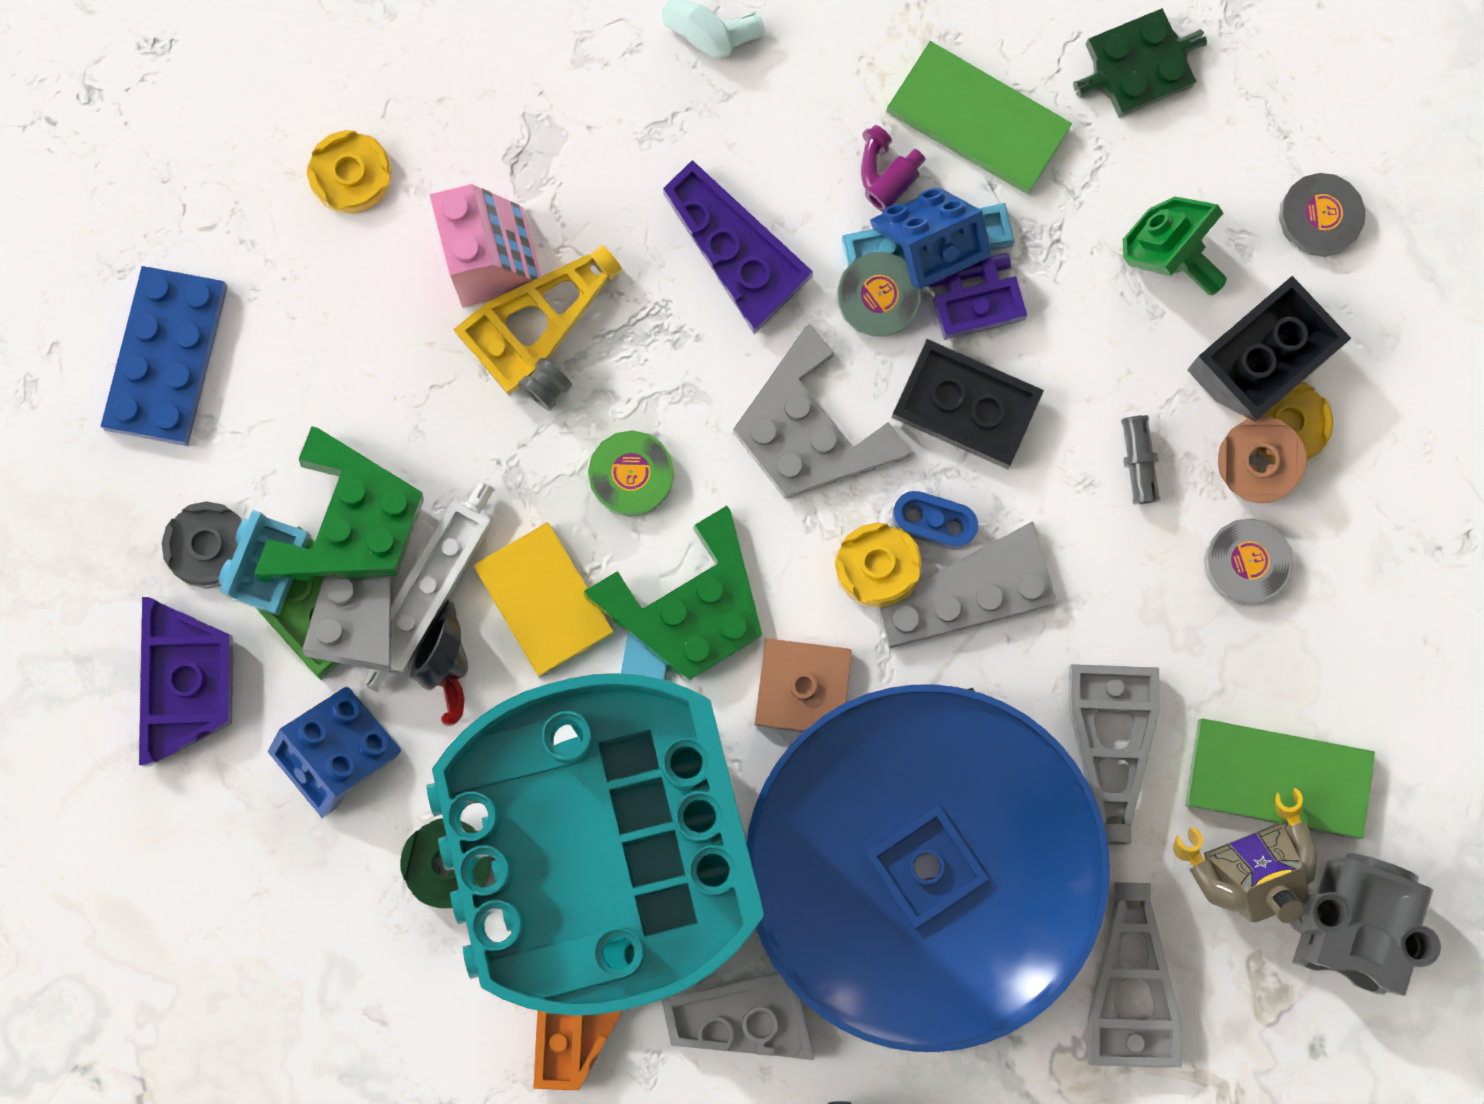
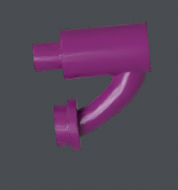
[861,125,926,212]

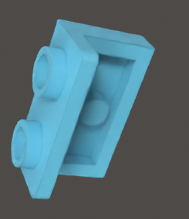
[219,510,311,616]

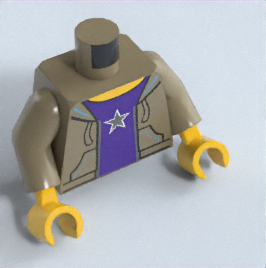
[1173,788,1317,923]

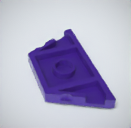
[139,597,233,767]

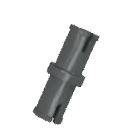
[1121,415,1161,505]

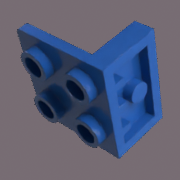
[870,188,992,290]
[267,687,401,818]

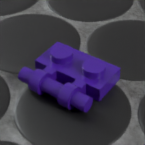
[928,252,1028,340]

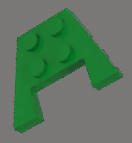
[254,426,424,582]
[583,505,763,683]

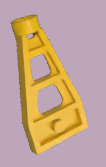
[453,245,623,396]

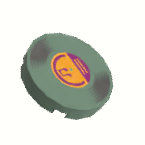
[837,252,922,336]

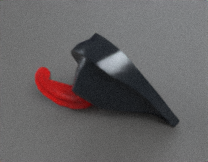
[410,600,468,726]

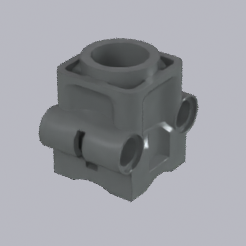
[1290,853,1441,996]

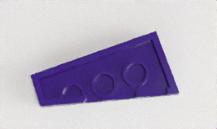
[663,160,813,334]

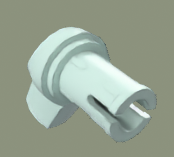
[661,0,765,58]

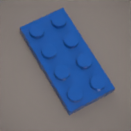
[100,266,228,446]

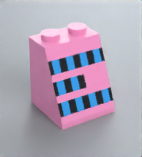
[429,184,541,307]

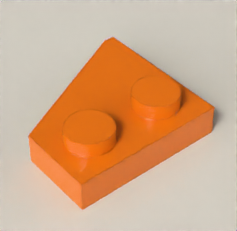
[533,1010,623,1091]

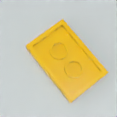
[473,522,614,678]

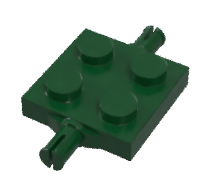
[1073,8,1207,118]

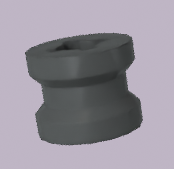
[518,357,572,411]

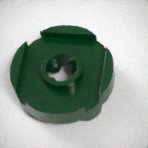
[400,818,492,909]

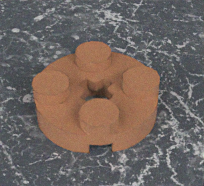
[1218,417,1307,503]

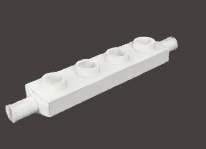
[361,480,495,692]

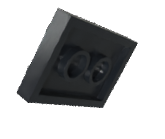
[891,339,1044,469]

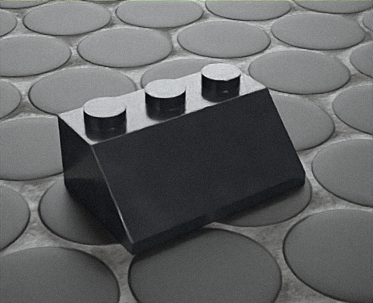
[1187,275,1351,422]

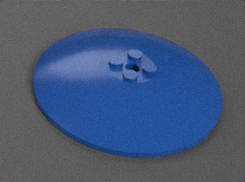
[746,684,1110,1052]

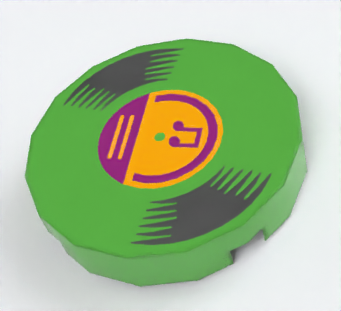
[588,430,674,517]

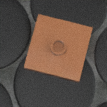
[754,638,852,732]

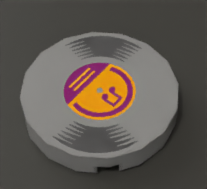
[1204,518,1293,605]

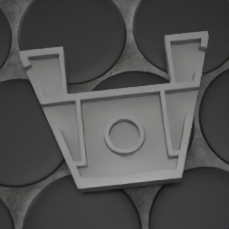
[733,324,912,499]

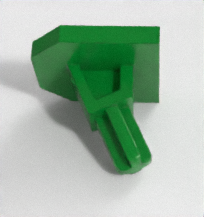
[1122,196,1227,296]

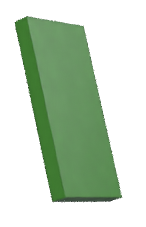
[886,41,1072,195]
[1185,718,1375,839]

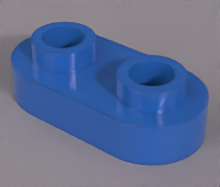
[892,491,978,549]

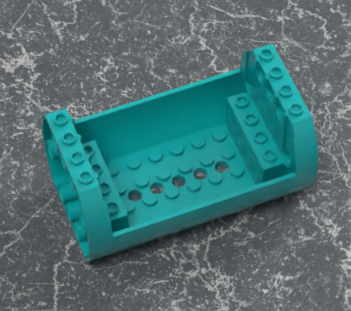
[426,673,764,1016]

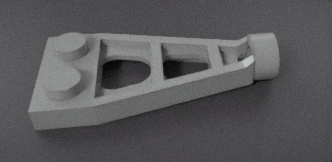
[1069,664,1160,845]
[1088,882,1182,1067]

